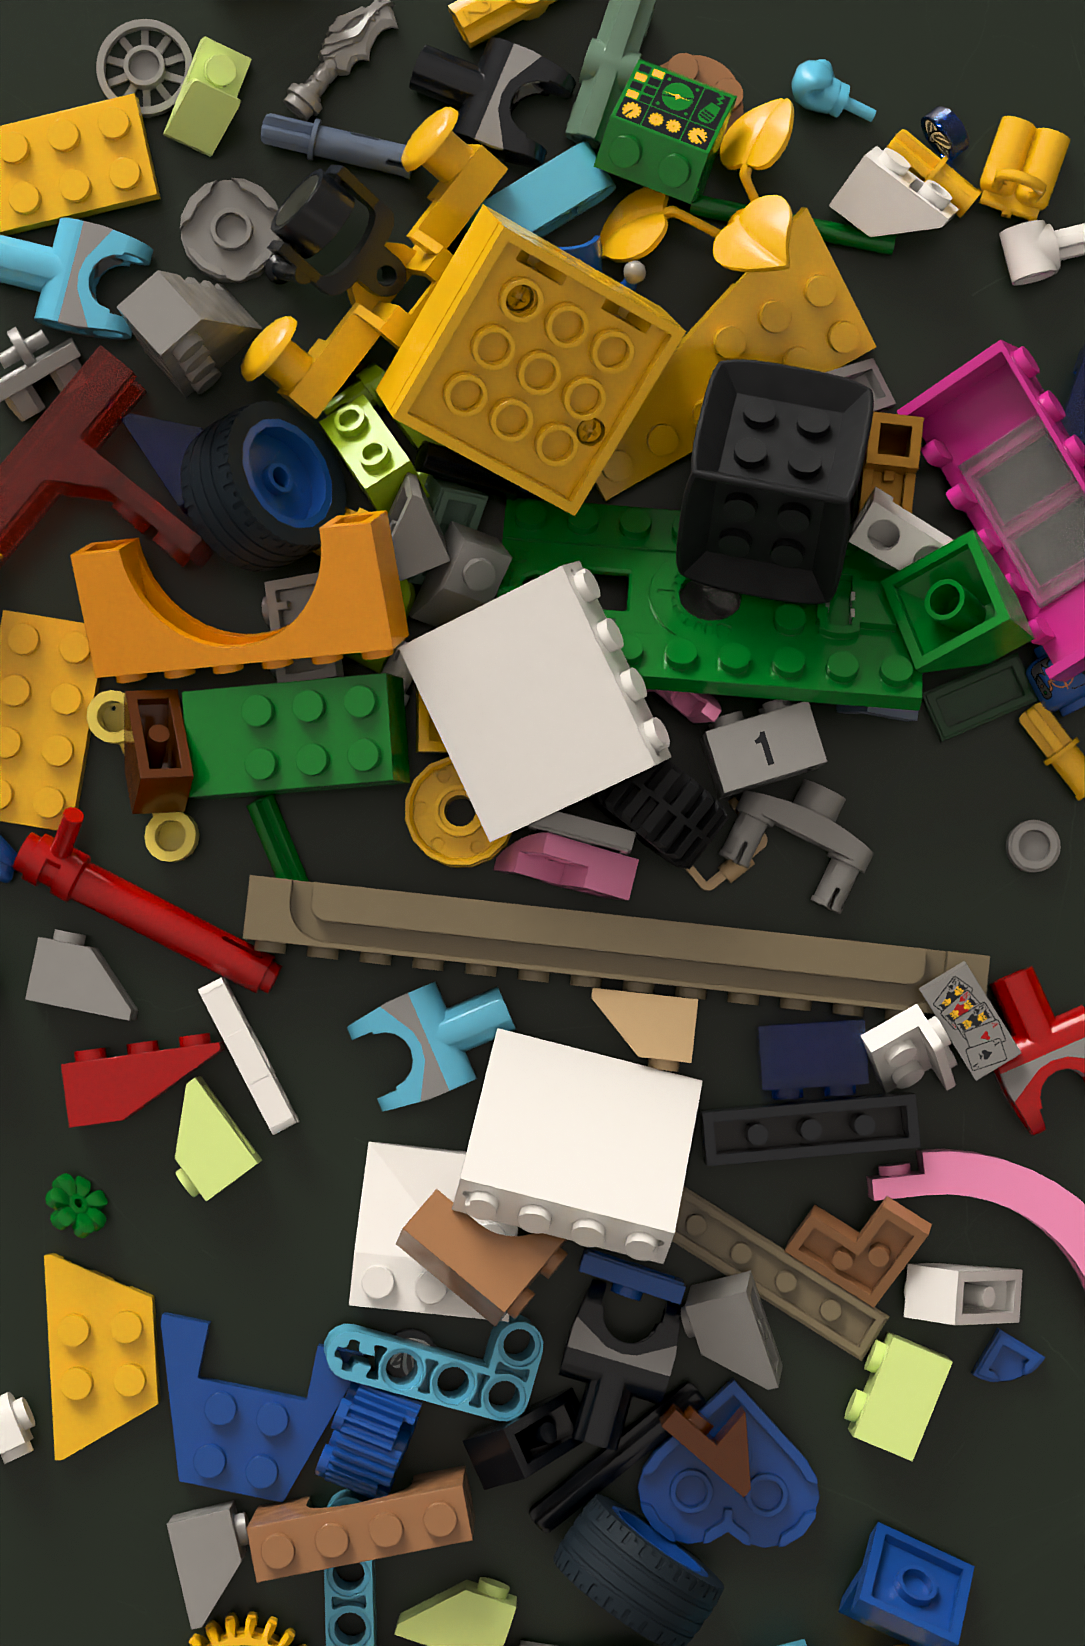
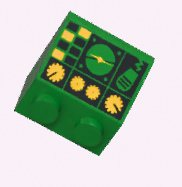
[593,59,737,204]

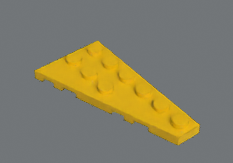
[595,207,877,501]

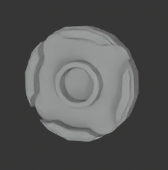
[180,178,283,283]

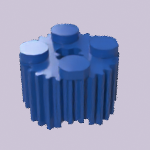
[315,1381,423,1499]

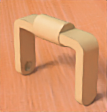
[684,797,768,891]

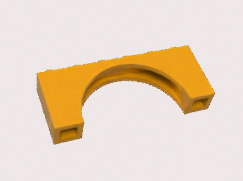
[70,510,409,683]

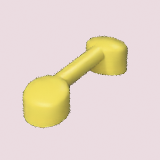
[86,690,199,862]

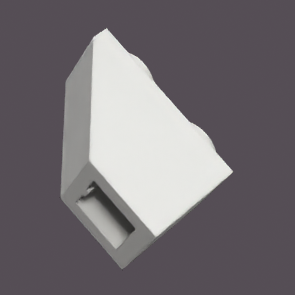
[829,146,959,237]

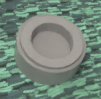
[1005,820,1061,873]

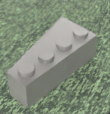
[117,270,264,398]

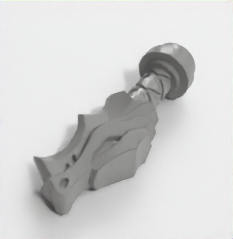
[283,0,398,121]

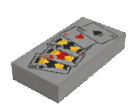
[919,961,1022,1081]

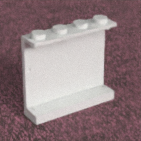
[398,561,672,842]
[452,1028,703,1264]

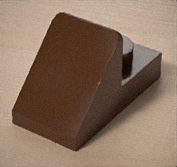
[660,1403,751,1497]

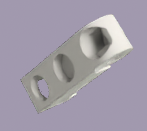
[849,486,953,570]

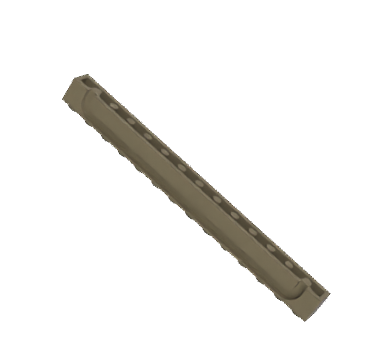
[243,875,990,1020]

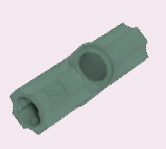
[565,0,656,150]

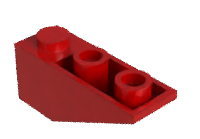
[61,1033,226,1128]

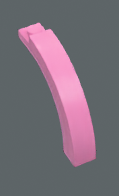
[866,1149,1085,1291]

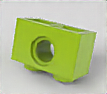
[319,394,430,513]

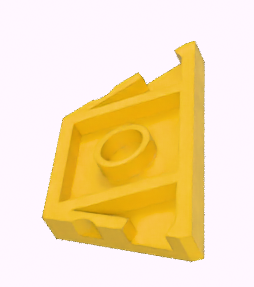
[44,1253,161,1460]

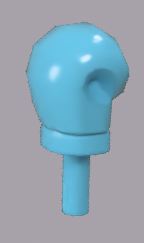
[791,59,877,122]

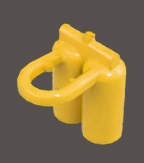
[979,116,1070,222]

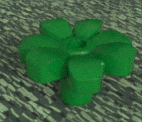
[45,1173,108,1238]

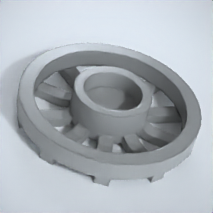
[96,19,193,118]

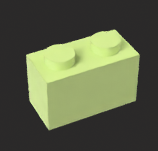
[844,1331,953,1462]

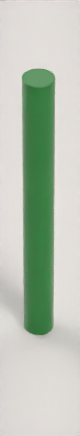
[689,195,896,255]

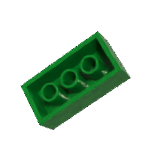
[182,673,410,800]

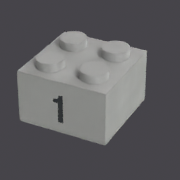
[700,699,827,799]

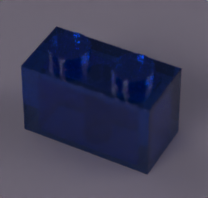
[755,1019,869,1100]

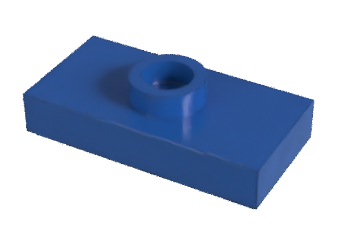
[578,1247,686,1305]

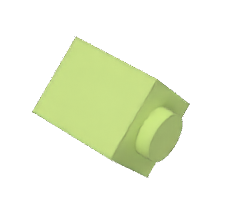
[175,1076,262,1201]
[394,1577,517,1646]

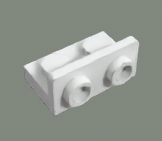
[861,1004,958,1094]

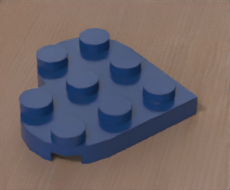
[637,1378,820,1548]

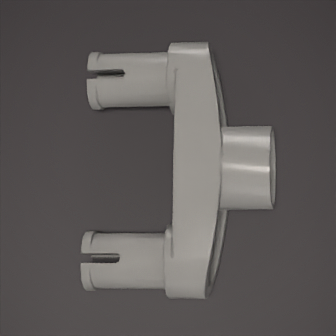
[718,779,874,914]

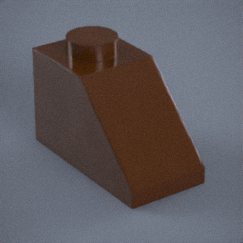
[124,689,194,814]

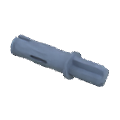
[261,113,412,179]

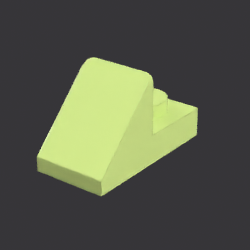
[163,36,252,157]

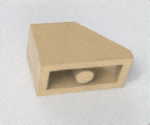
[591,988,698,1072]

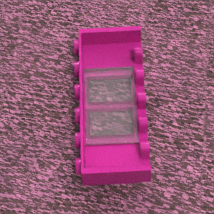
[897,340,1085,682]

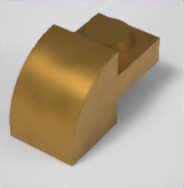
[857,412,924,516]

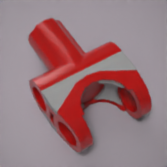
[989,966,1085,1136]

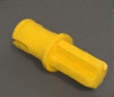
[886,129,982,218]
[1019,702,1085,801]

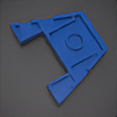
[161,1312,365,1503]

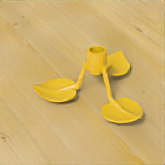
[600,98,794,272]

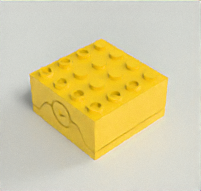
[376,204,686,516]

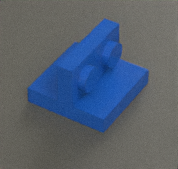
[838,1522,975,1646]

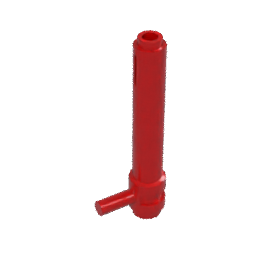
[13,807,282,994]

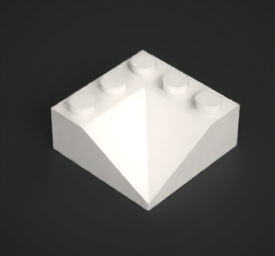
[349,1141,518,1322]

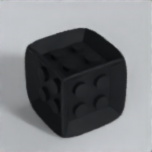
[676,359,874,604]

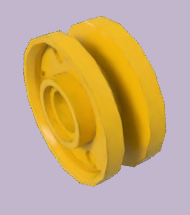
[405,757,513,868]

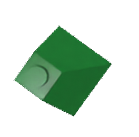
[881,530,1035,673]

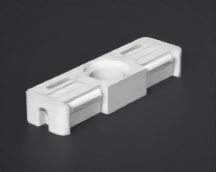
[198,977,300,1135]

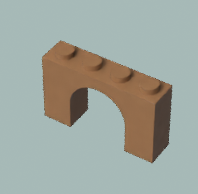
[396,1189,568,1327]
[246,1465,476,1583]

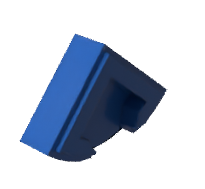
[970,1327,1045,1382]

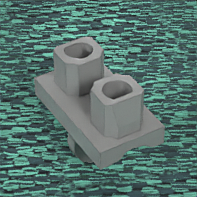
[0,327,87,422]

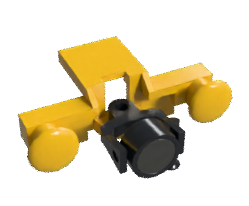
[241,107,508,419]

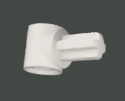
[999,220,1085,286]

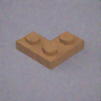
[784,1196,932,1308]

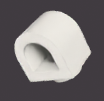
[0,1392,36,1464]

